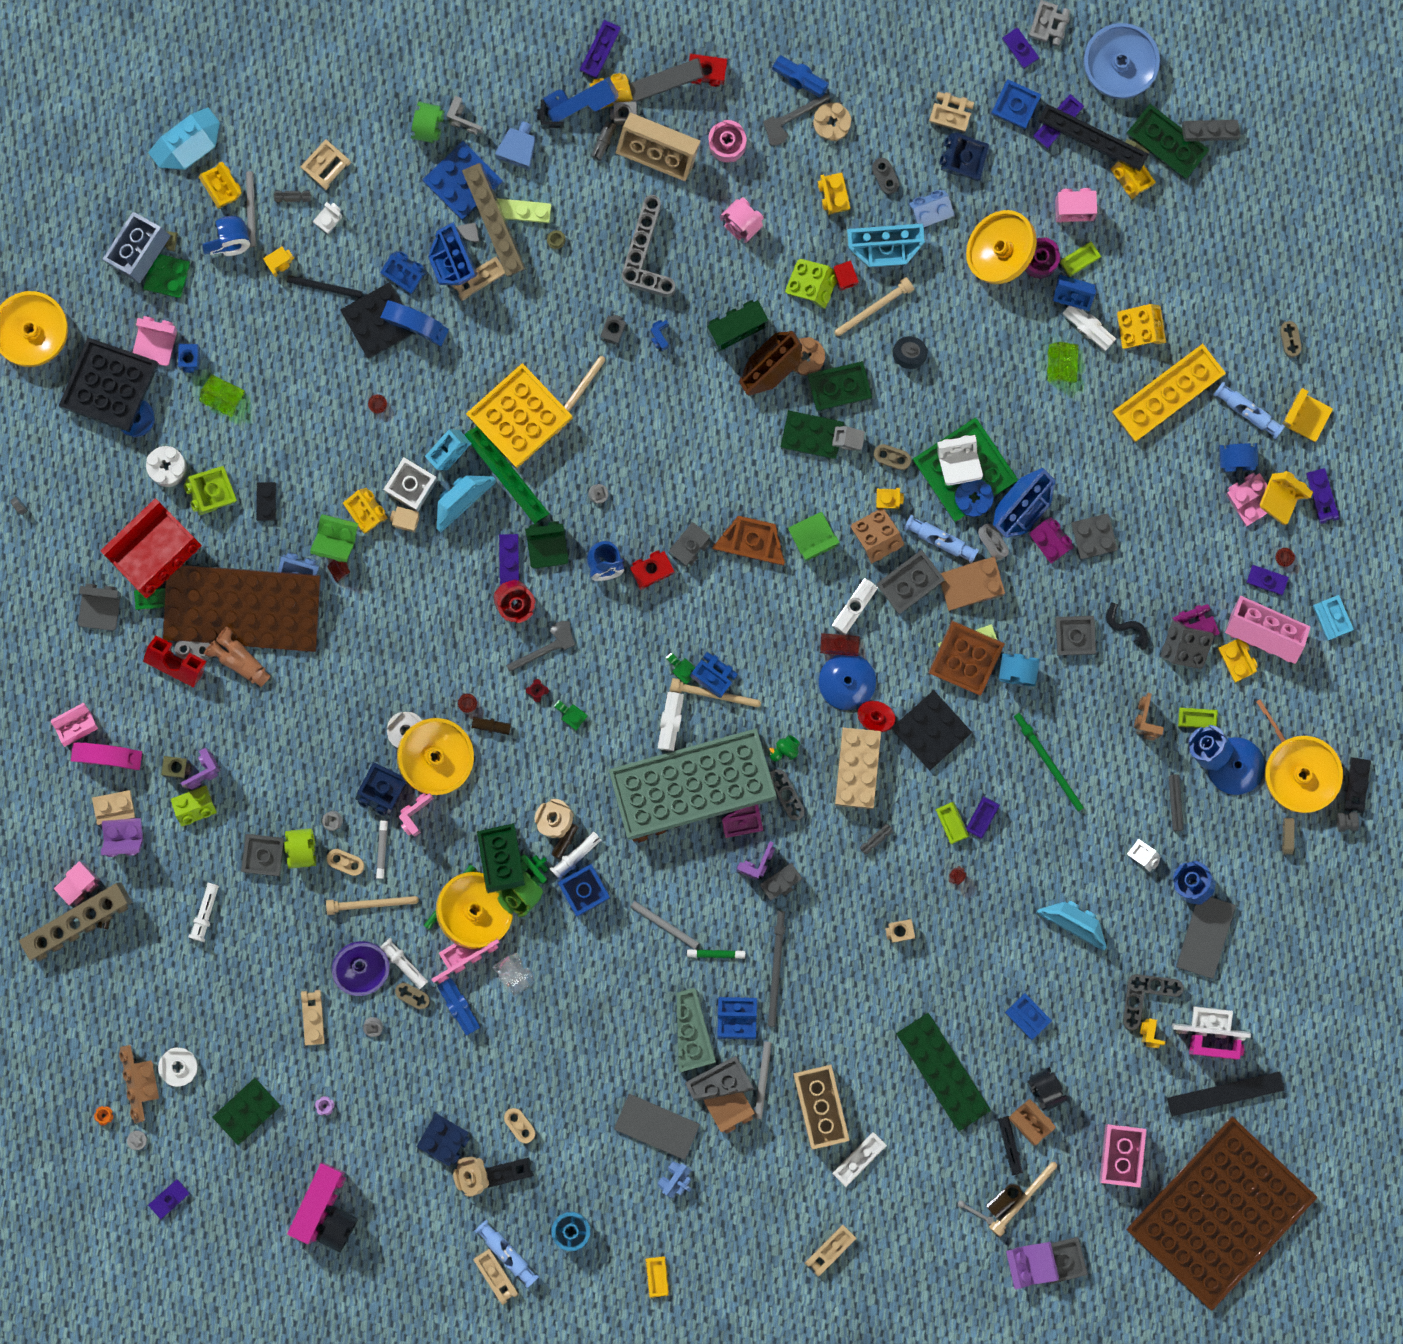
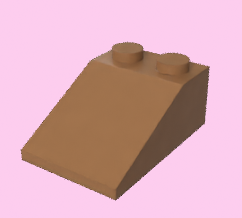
[940,557,1005,611]

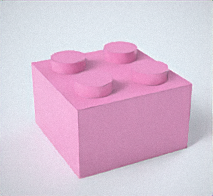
[1055,188,1097,222]

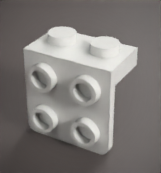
[937,435,983,486]

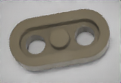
[874,444,911,470]

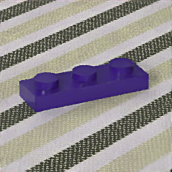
[580,20,621,79]
[1033,94,1084,149]
[499,534,519,586]

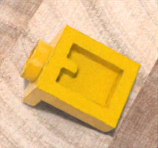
[876,488,904,509]

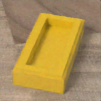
[646,1256,669,1298]

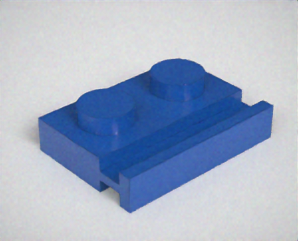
[1004,993,1052,1040]

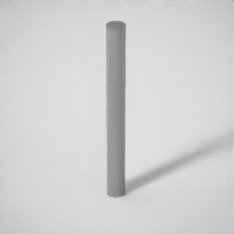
[246,171,256,247]
[631,901,699,949]
[754,1041,772,1119]

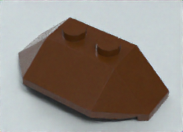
[739,331,802,396]

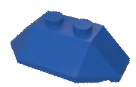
[428,222,478,285]
[993,468,1056,538]

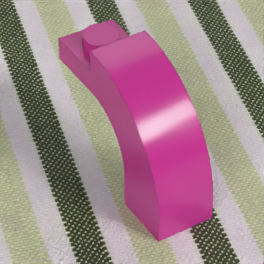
[71,742,142,770]

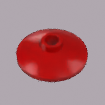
[857,701,895,732]

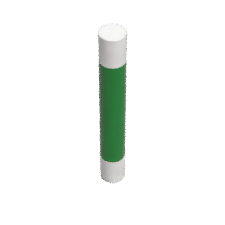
[687,949,745,959]

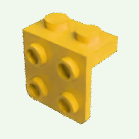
[1260,471,1313,525]

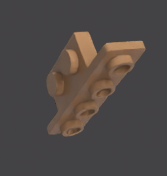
[119,1045,159,1123]

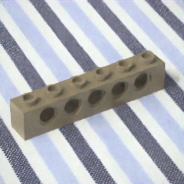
[19,882,133,962]

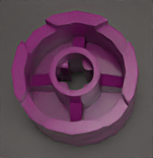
[1025,237,1060,279]

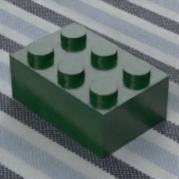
[707,300,769,353]

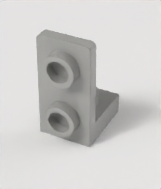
[446,96,484,135]

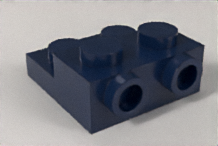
[939,132,989,181]
[355,762,407,816]
[416,1113,470,1166]

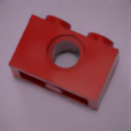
[689,54,727,87]
[630,550,675,590]

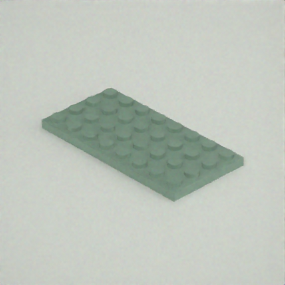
[608,728,777,840]

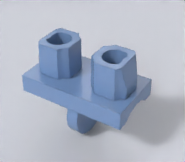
[657,1161,692,1198]

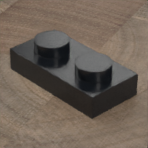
[256,482,276,521]

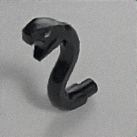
[1106,602,1148,650]

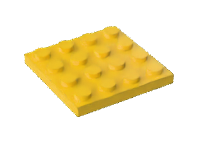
[466,363,573,469]

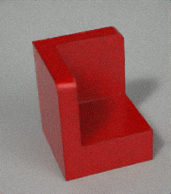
[833,261,859,291]

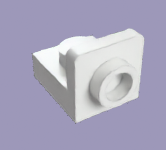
[313,202,342,234]
[1127,839,1161,872]

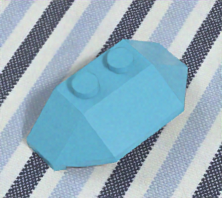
[148,108,220,170]
[847,224,925,267]
[437,475,496,533]
[1036,901,1106,951]

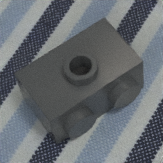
[668,522,711,567]
[760,863,802,902]

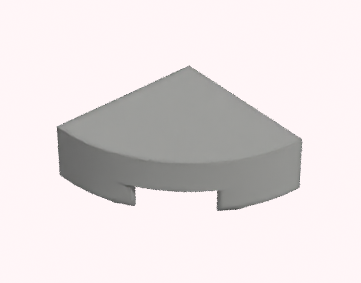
[457,223,479,242]

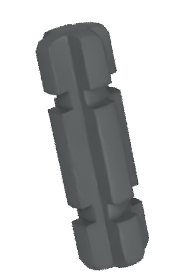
[274,191,311,202]
[860,824,893,855]

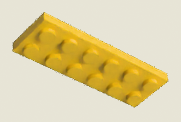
[1112,343,1226,442]

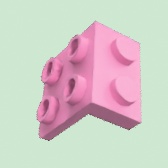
[133,316,178,366]
[399,793,434,837]

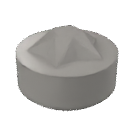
[588,484,609,503]
[322,811,343,831]
[363,1017,383,1037]
[127,1131,147,1150]

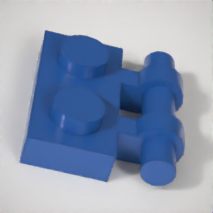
[690,652,738,698]

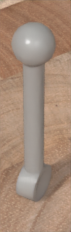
[957,1200,994,1225]

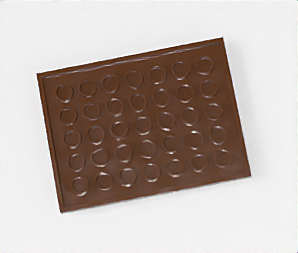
[1126,1116,1318,1311]

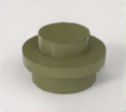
[547,230,566,249]

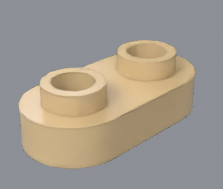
[327,849,364,876]
[504,1108,535,1143]

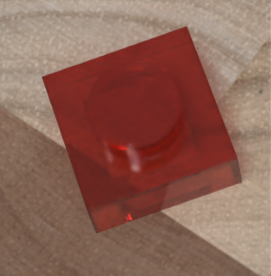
[327,560,350,582]

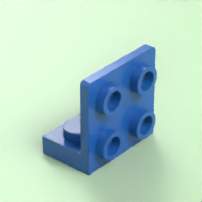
[1053,275,1096,311]

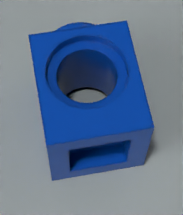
[178,344,200,373]

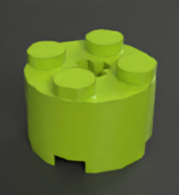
[284,828,316,869]

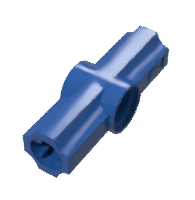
[772,55,829,98]
[437,978,481,1036]

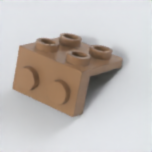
[851,508,905,564]
[1134,693,1164,741]
[703,1092,755,1134]

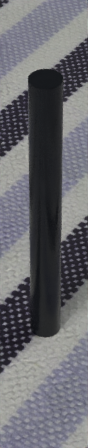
[287,275,363,298]

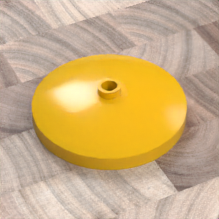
[966,210,1037,284]
[0,291,68,367]
[397,718,474,795]
[1265,736,1343,813]
[436,872,513,949]

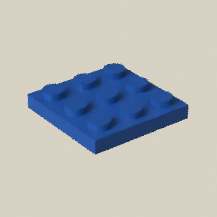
[422,141,503,221]

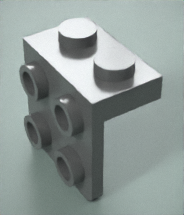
[78,584,121,631]
[1160,620,1214,669]

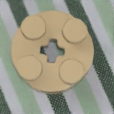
[813,103,851,141]
[534,799,574,838]
[453,1157,489,1196]

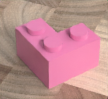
[54,861,100,906]

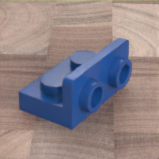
[380,251,427,294]

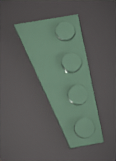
[676,988,716,1073]

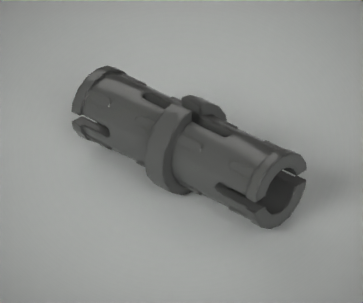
[590,121,617,161]

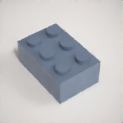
[102,212,170,283]

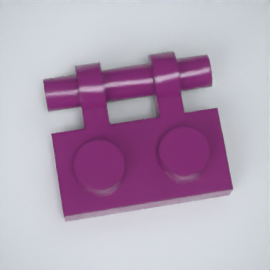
[1172,604,1220,636]

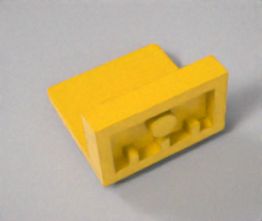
[1117,304,1166,349]
[1282,388,1333,442]

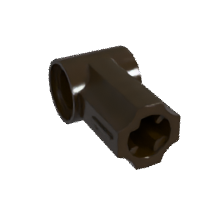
[985,1183,1022,1218]

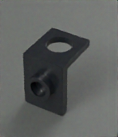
[537,100,564,129]

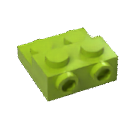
[184,466,237,516]

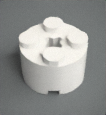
[146,446,187,487]

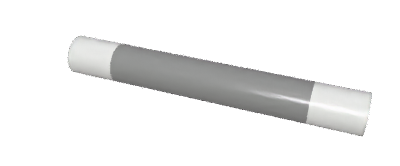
[376,821,388,879]

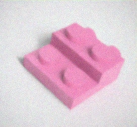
[1226,473,1268,527]

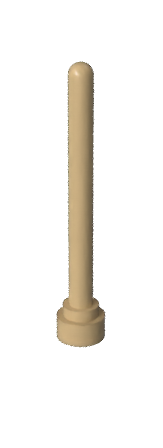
[834,277,915,336]
[556,356,605,435]
[670,678,761,707]
[326,896,419,915]
[989,1162,1057,1237]

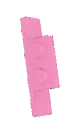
[431,939,500,984]

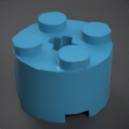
[999,654,1040,687]
[552,1212,591,1251]

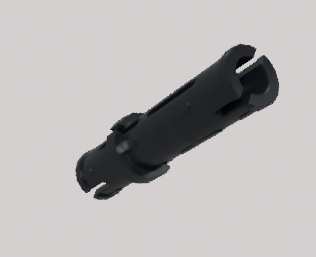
[997,1116,1023,1176]

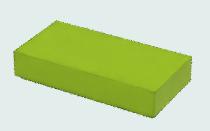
[1059,241,1101,277]
[1178,707,1218,728]
[935,801,969,844]

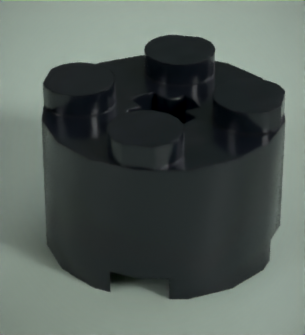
[1027,1066,1068,1111]
[316,1206,358,1253]

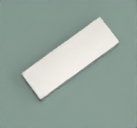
[832,1132,887,1187]

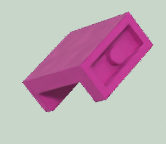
[1189,1035,1244,1060]

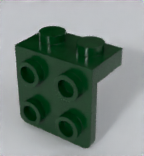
[525,521,569,569]

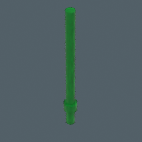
[1013,712,1084,812]

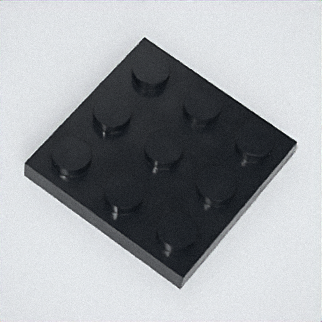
[340,282,415,359]
[891,690,972,771]

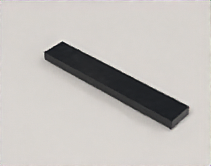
[1038,104,1149,172]
[1167,1072,1285,1117]

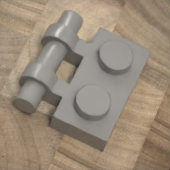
[1029,0,1070,46]

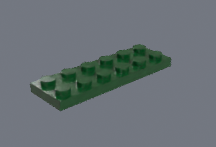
[896,1013,991,1132]

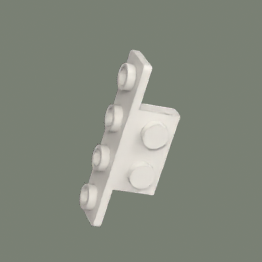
[1172,1006,1251,1041]

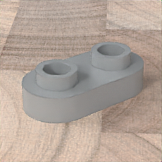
[978,524,1009,560]
[174,641,211,661]

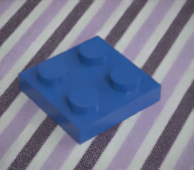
[991,79,1041,130]

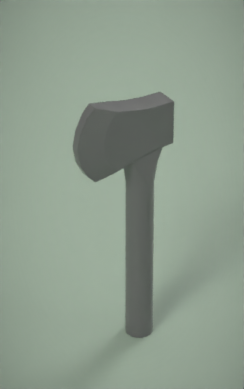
[762,93,830,145]
[506,621,575,672]

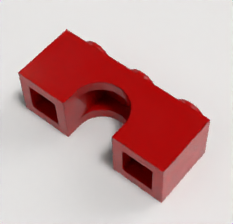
[143,635,207,688]

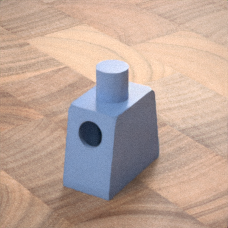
[495,121,536,170]

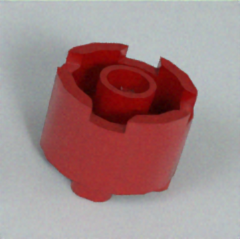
[494,580,535,623]

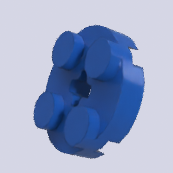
[120,400,155,437]
[955,479,993,517]

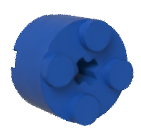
[1219,443,1259,472]
[1189,725,1233,771]
[1173,861,1216,905]

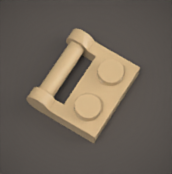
[301,139,352,190]

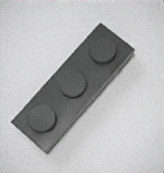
[1181,120,1241,141]

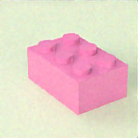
[1099,1124,1146,1187]

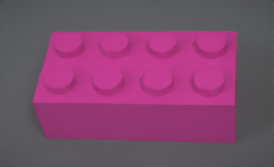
[287,1162,346,1244]

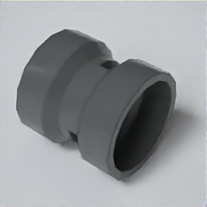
[1336,812,1359,832]

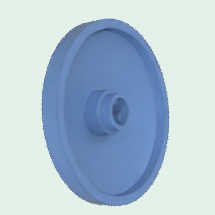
[1083,23,1160,99]

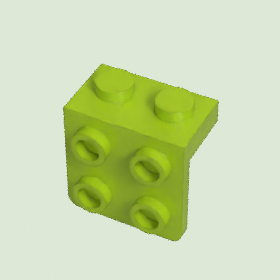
[785,259,838,309]

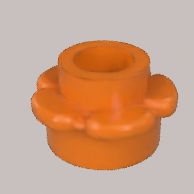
[94,1106,113,1125]

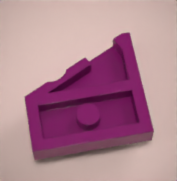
[721,805,763,838]

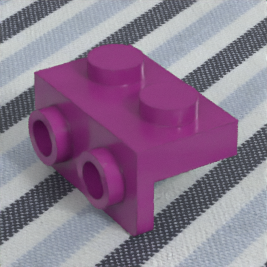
[1029,517,1074,564]

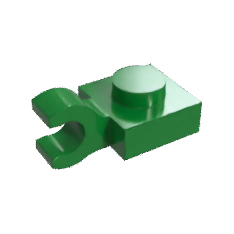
[666,652,695,684]
[554,700,588,731]

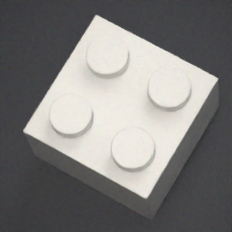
[383,457,438,512]

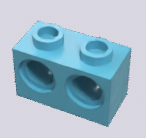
[425,429,472,471]

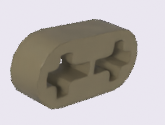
[1280,321,1301,358]
[1282,818,1294,855]
[395,983,430,1009]

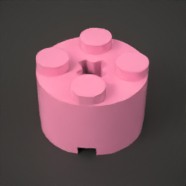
[709,120,747,162]
[720,197,764,243]

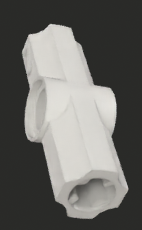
[1062,306,1116,351]
[832,578,878,635]
[658,692,684,751]

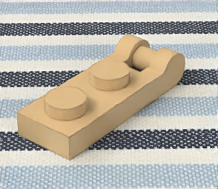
[452,256,505,301]
[301,990,325,1046]
[805,1224,856,1277]
[473,1248,519,1305]

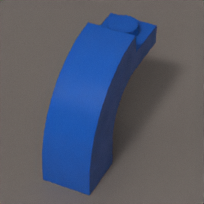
[380,300,449,347]

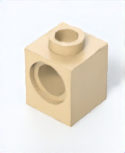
[390,506,420,533]
[885,919,915,943]

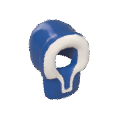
[202,215,250,256]
[587,541,624,581]

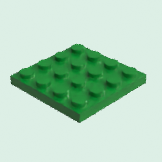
[912,417,1018,523]

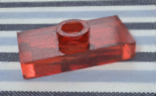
[820,633,860,656]

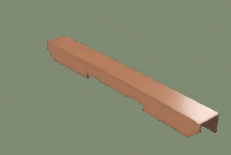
[1256,699,1285,742]

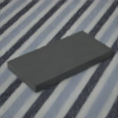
[1176,897,1236,979]
[614,1094,700,1160]

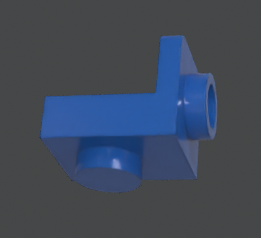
[650,320,669,351]

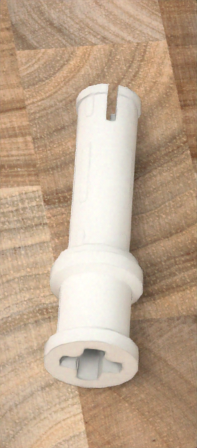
[550,831,602,881]
[188,883,219,942]
[380,937,428,990]

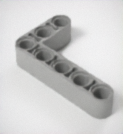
[622,195,675,297]

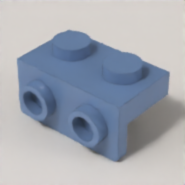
[909,190,955,228]

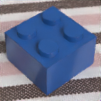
[558,864,611,917]

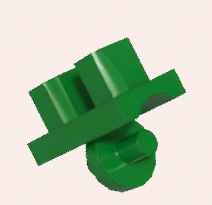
[521,854,548,886]

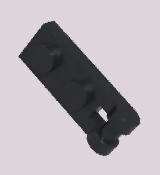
[1344,757,1371,813]
[485,1157,534,1188]

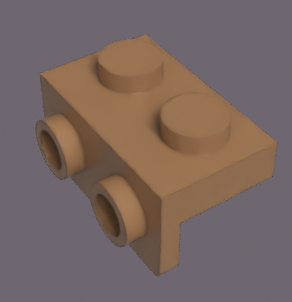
[1009,1099,1056,1146]

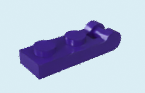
[1306,468,1339,524]

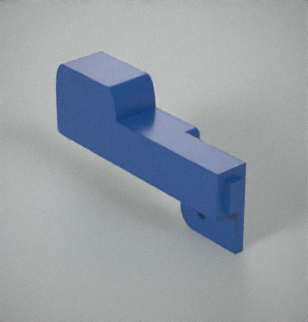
[543,77,619,122]

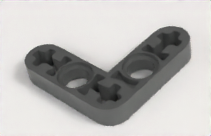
[770,769,804,821]
[1123,974,1184,1030]

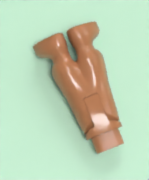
[204,626,270,687]

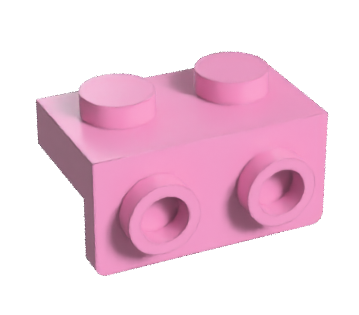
[51,703,98,747]

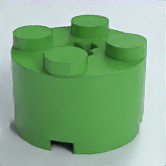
[411,102,445,144]
[496,871,543,917]

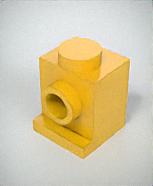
[263,247,294,277]

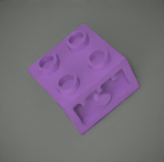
[181,748,221,790]
[101,818,143,857]
[737,841,775,880]
[1006,1242,1059,1289]

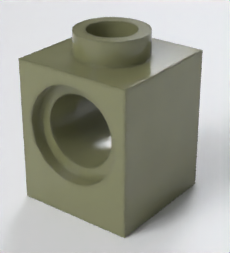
[161,756,192,779]

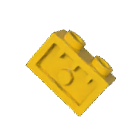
[1111,162,1156,199]
[817,173,851,215]
[343,488,388,534]
[1218,638,1258,683]

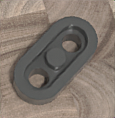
[872,158,899,195]

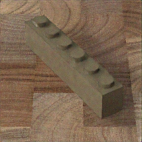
[462,163,526,277]

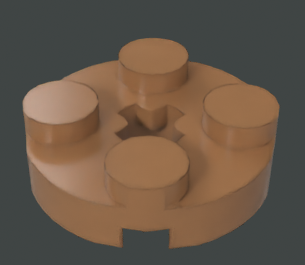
[793,337,825,376]

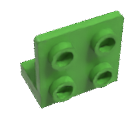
[788,512,840,562]
[310,514,359,562]

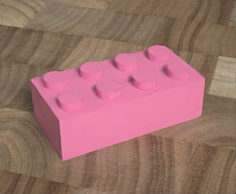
[1225,596,1310,664]

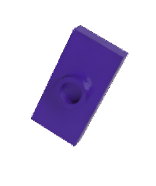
[1002,27,1039,70]
[1246,565,1289,596]
[966,796,1000,839]
[148,1179,190,1220]

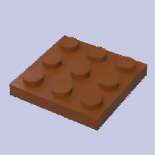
[928,620,1005,696]

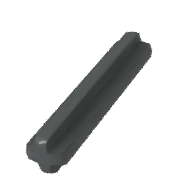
[1169,774,1184,831]

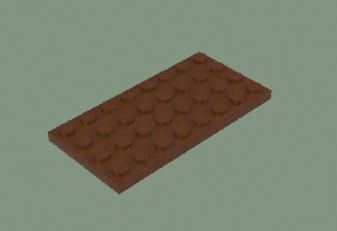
[163,565,321,652]

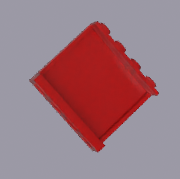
[100,498,202,599]

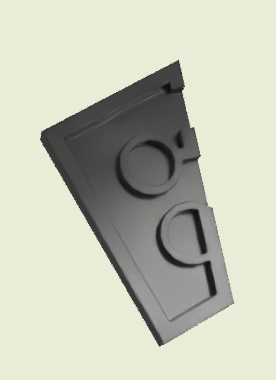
[685,1056,754,1101]

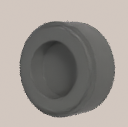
[10,496,28,515]

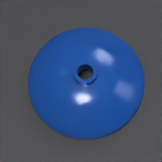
[819,653,876,710]
[1207,737,1265,795]

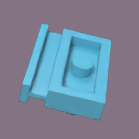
[1312,595,1354,641]

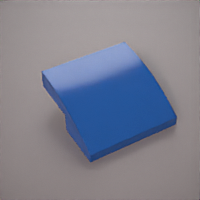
[717,997,757,1040]

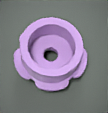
[315,1096,334,1115]

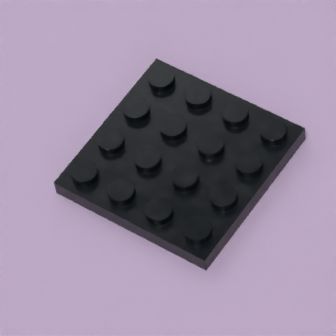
[59,338,159,432]

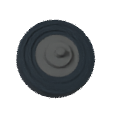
[893,336,927,369]

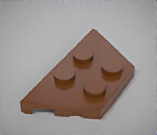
[712,516,785,566]

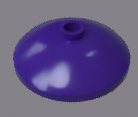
[332,941,390,996]

